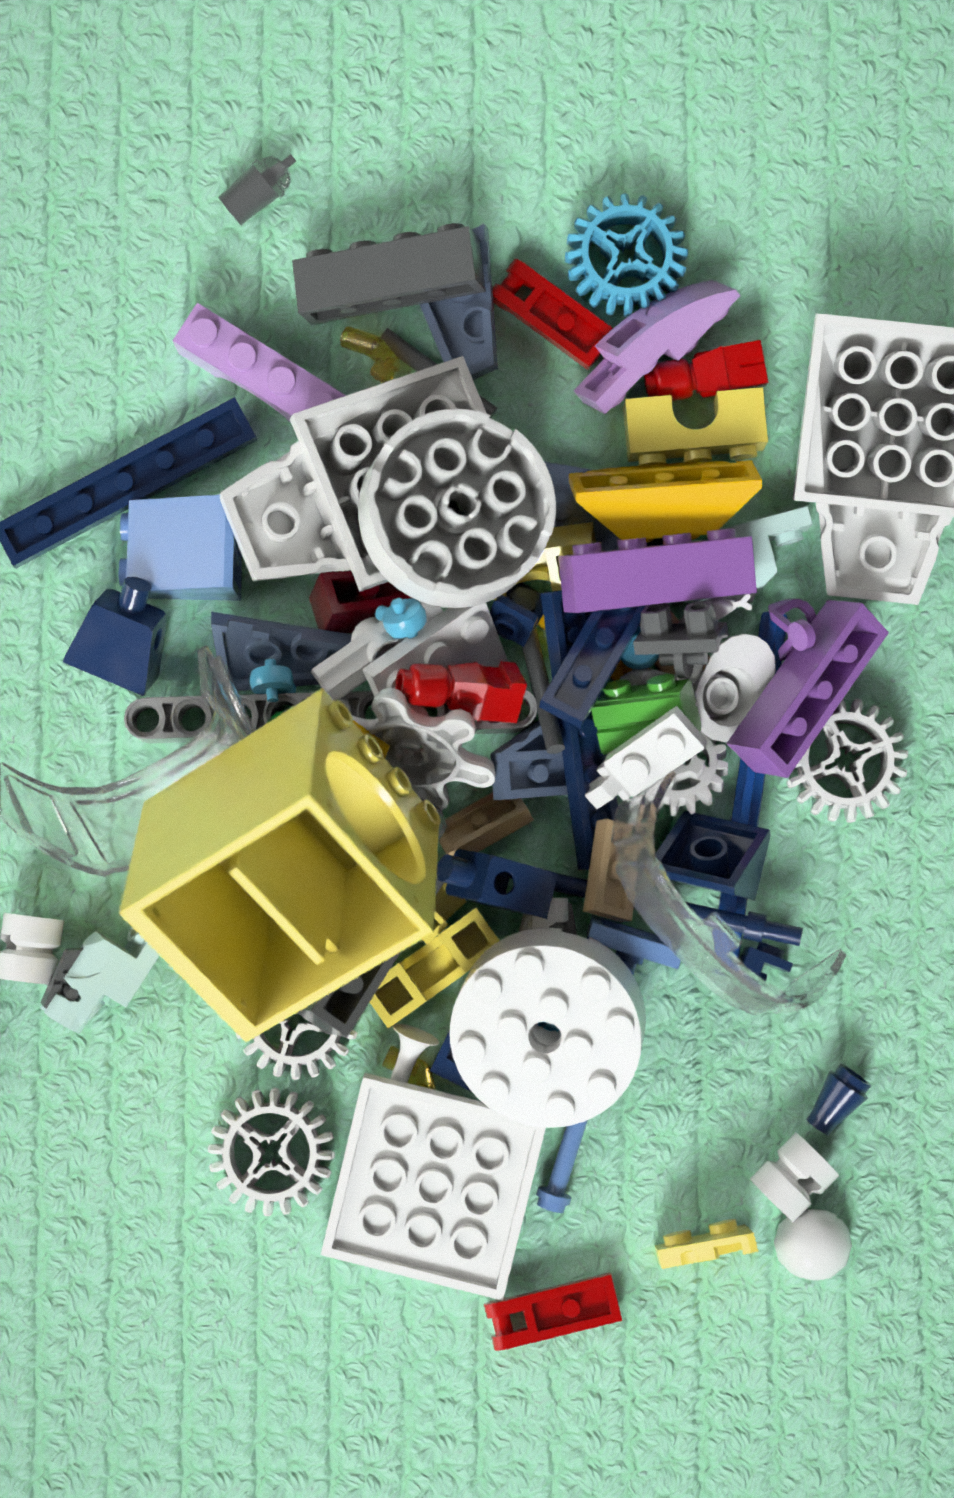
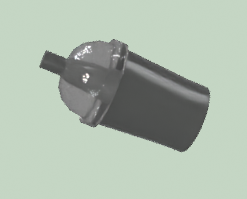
[218,154,296,226]

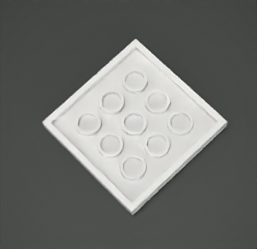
[321,1073,546,1301]

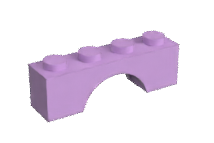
[173,303,346,424]

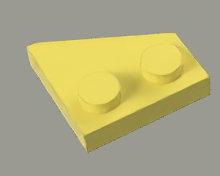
[654,1219,758,1269]

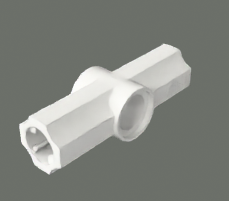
[311,598,443,701]

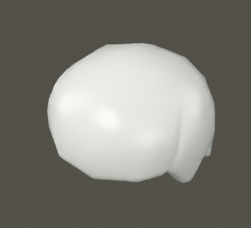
[774,1209,852,1280]

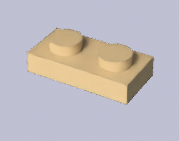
[438,792,534,856]
[583,819,645,922]

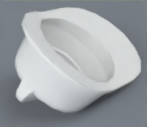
[693,634,776,742]

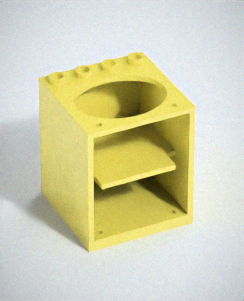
[119,688,441,1042]

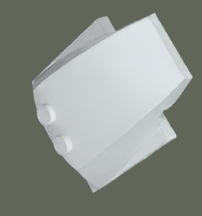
[793,313,954,605]
[220,356,487,592]

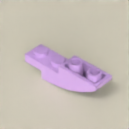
[574,280,740,414]

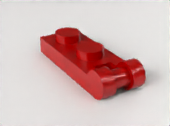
[492,259,613,370]
[483,1272,623,1351]

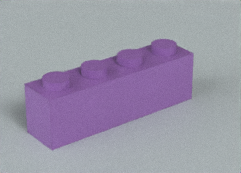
[558,528,757,613]
[726,600,889,778]

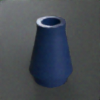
[806,1064,871,1136]

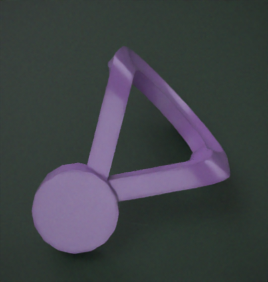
[768,598,816,661]

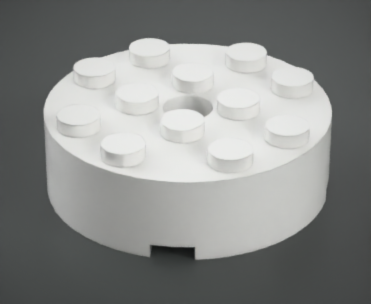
[358,409,556,608]
[450,928,646,1127]

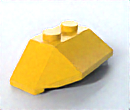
[569,460,762,543]

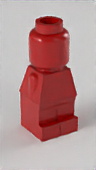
[644,340,768,402]
[395,661,527,723]

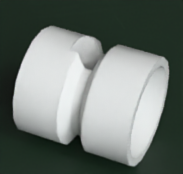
[0,913,64,985]
[750,1132,839,1222]

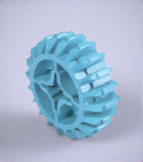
[565,193,688,318]

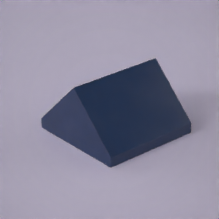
[647,810,770,901]

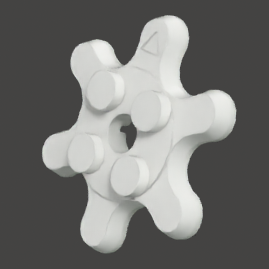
[351,688,496,811]

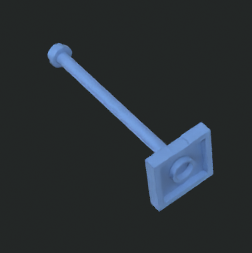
[536,915,684,1213]

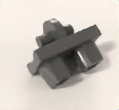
[633,601,728,679]

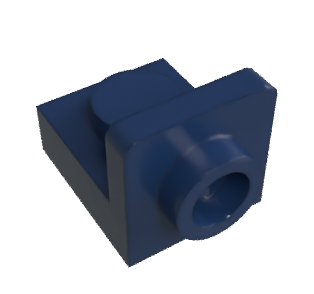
[490,582,543,647]
[725,942,793,1006]

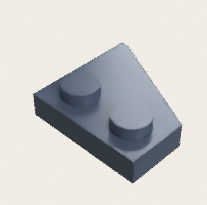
[490,720,568,800]

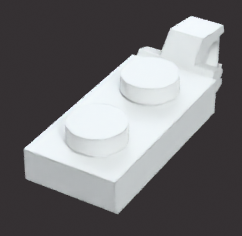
[585,707,707,809]

